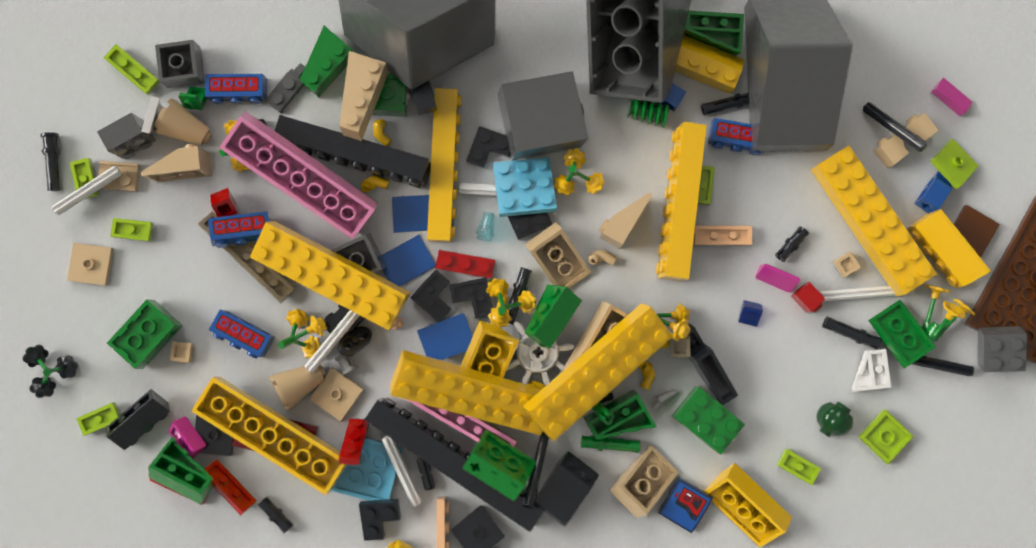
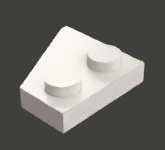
[141,96,163,134]
[852,349,891,392]

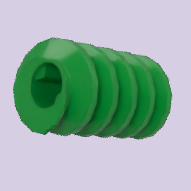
[627,99,669,128]

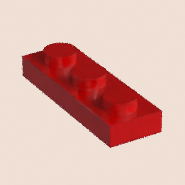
[435,250,495,279]
[339,418,369,465]
[204,459,257,516]

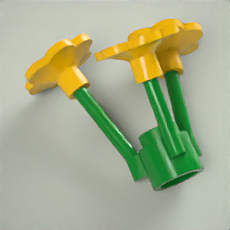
[922,284,975,342]

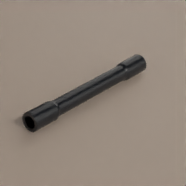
[522,431,549,509]

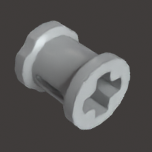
[334,355,359,376]

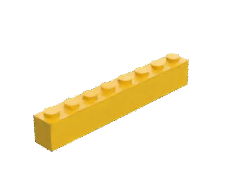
[427,88,462,243]

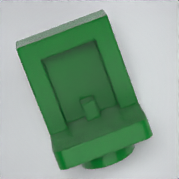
[178,86,207,110]

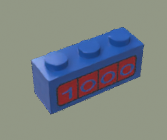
[205,74,267,104]
[708,118,764,155]
[208,211,269,248]
[209,309,275,359]

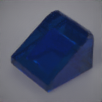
[738,300,763,327]

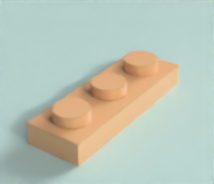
[694,226,752,246]
[437,496,450,548]

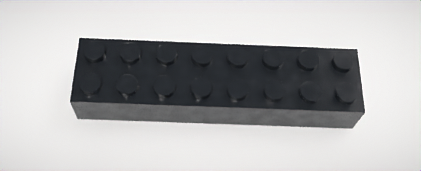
[274,115,431,189]

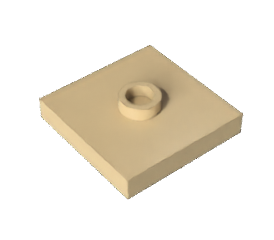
[67,243,114,286]
[309,367,364,421]

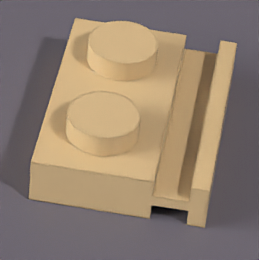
[98,161,140,192]

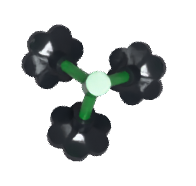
[22,345,78,398]

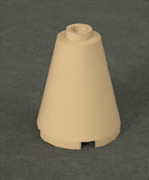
[154,98,212,146]
[269,364,326,411]

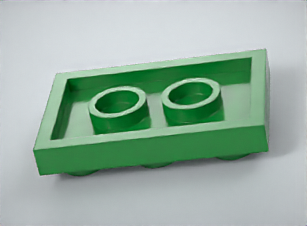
[868,300,936,368]

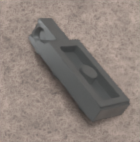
[264,63,305,114]

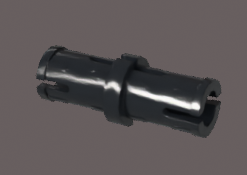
[775,226,809,262]
[258,497,294,533]

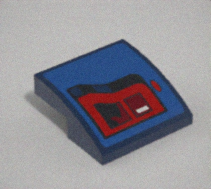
[658,477,713,533]

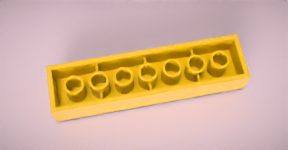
[656,122,707,281]
[811,145,937,297]
[250,221,411,330]
[523,303,673,442]
[390,350,542,435]
[191,376,347,495]

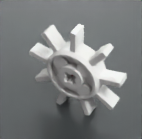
[506,321,574,385]

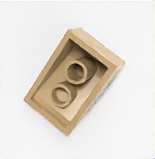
[141,144,212,182]
[599,193,652,249]
[525,222,591,289]
[609,445,679,518]

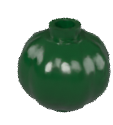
[816,401,853,437]

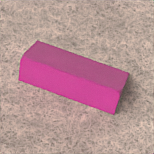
[931,78,972,116]
[755,263,800,292]
[168,416,206,459]

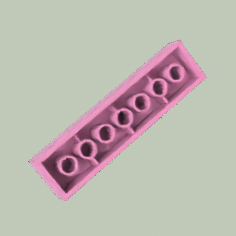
[219,111,377,239]

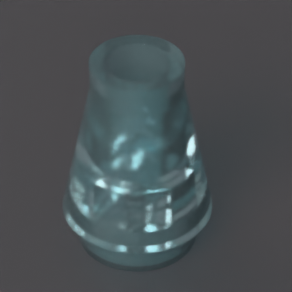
[475,212,494,241]

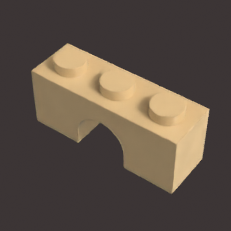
[873,112,939,168]

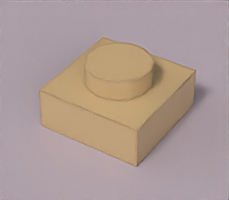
[832,251,861,278]
[169,341,194,363]

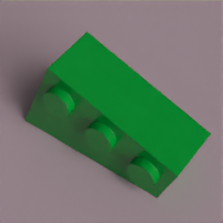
[684,10,744,56]
[300,26,353,98]
[525,284,582,349]
[584,389,656,440]
[148,436,213,505]

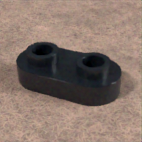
[338,326,372,357]

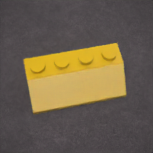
[675,34,744,94]
[907,209,991,288]
[461,320,519,378]
[704,463,792,547]

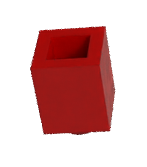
[210,188,238,217]
[791,282,825,313]

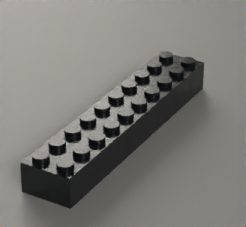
[364,397,543,532]

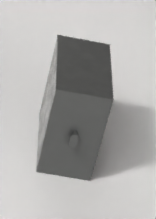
[498,71,588,161]

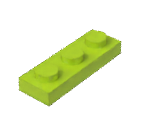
[103,44,160,95]

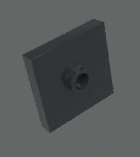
[195,415,234,456]
[450,505,505,548]

